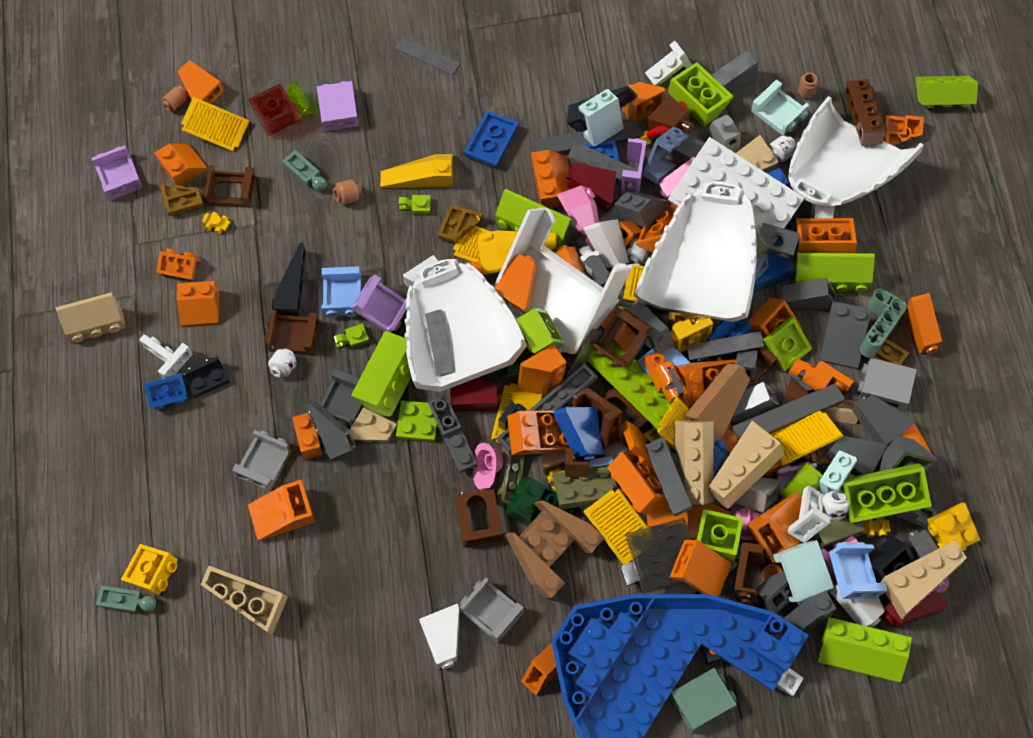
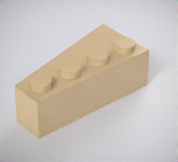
[736,135,779,173]
[709,421,784,509]
[880,540,967,619]
[201,566,288,635]

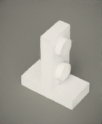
[645,41,692,86]
[139,334,193,378]
[788,485,831,543]

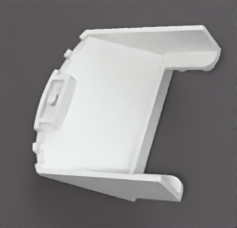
[494,207,632,354]

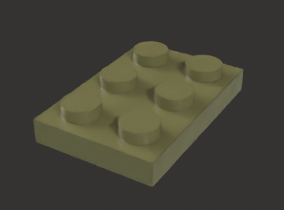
[553,466,617,509]

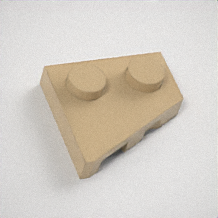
[350,407,397,443]

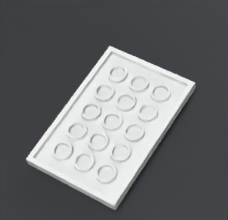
[668,137,804,254]

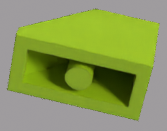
[779,462,823,498]

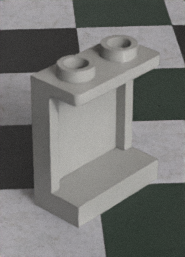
[857,358,917,411]
[232,430,292,491]
[460,577,524,643]

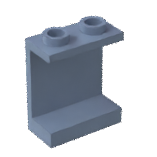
[642,127,688,184]

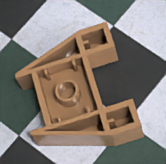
[505,501,604,598]

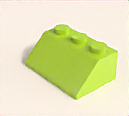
[668,62,733,127]
[916,76,978,108]

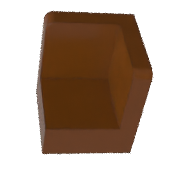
[565,449,589,477]

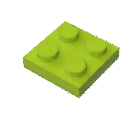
[763,317,812,371]
[396,400,437,442]

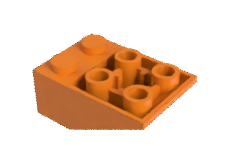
[675,360,737,407]
[507,411,571,455]
[248,480,316,541]
[747,491,802,563]

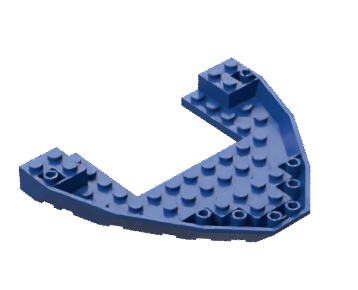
[551,594,809,738]

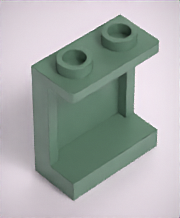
[670,668,737,733]

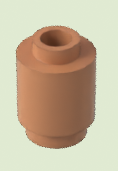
[798,72,818,98]
[162,85,189,111]

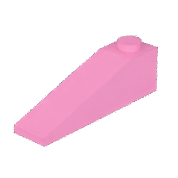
[557,185,599,251]

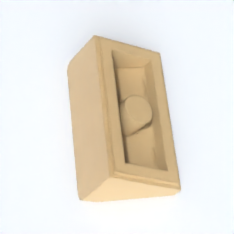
[821,400,858,424]

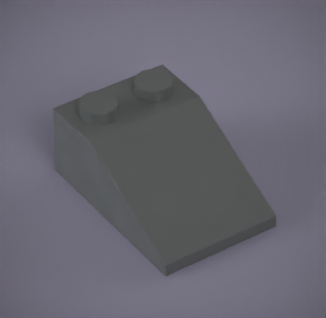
[820,301,871,369]

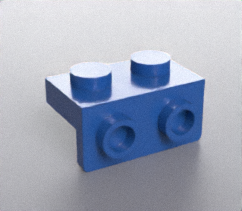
[707,320,753,355]
[144,373,188,410]

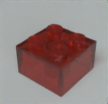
[249,83,300,136]

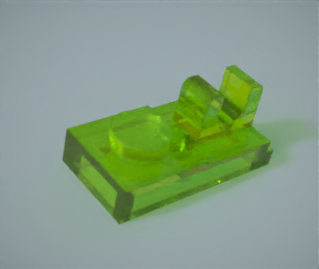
[285,81,316,119]

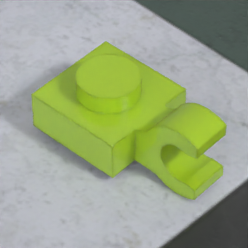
[399,195,430,214]
[334,323,369,349]

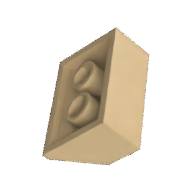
[56,292,126,343]

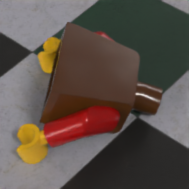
[639,96,694,145]

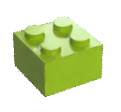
[516,308,565,354]
[696,509,744,564]

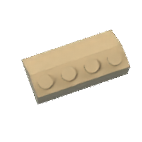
[675,420,714,505]

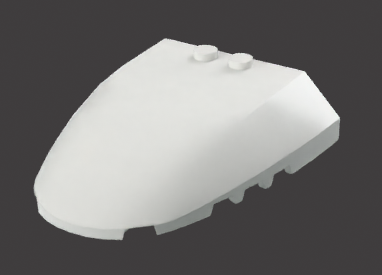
[788,96,924,206]
[634,181,757,322]
[405,259,527,392]

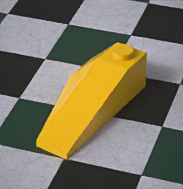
[380,154,453,189]
[478,230,557,275]

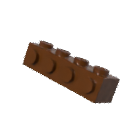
[845,79,887,146]

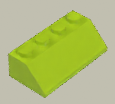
[495,189,571,252]
[793,253,875,293]
[351,331,412,416]
[840,464,932,523]
[817,617,912,683]

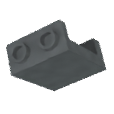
[320,369,363,428]

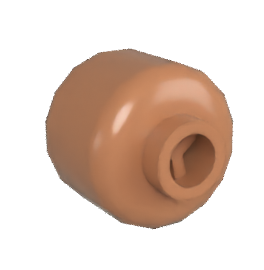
[333,179,361,205]

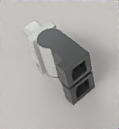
[579,245,610,288]

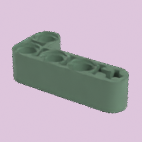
[859,289,907,358]

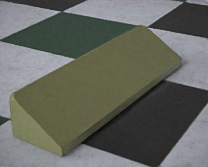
[495,447,525,507]

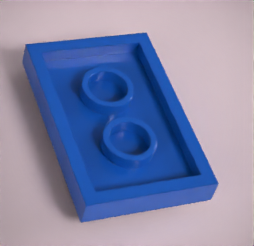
[464,110,519,168]

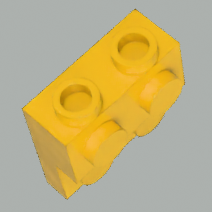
[670,317,713,353]
[927,503,980,551]
[121,544,178,595]

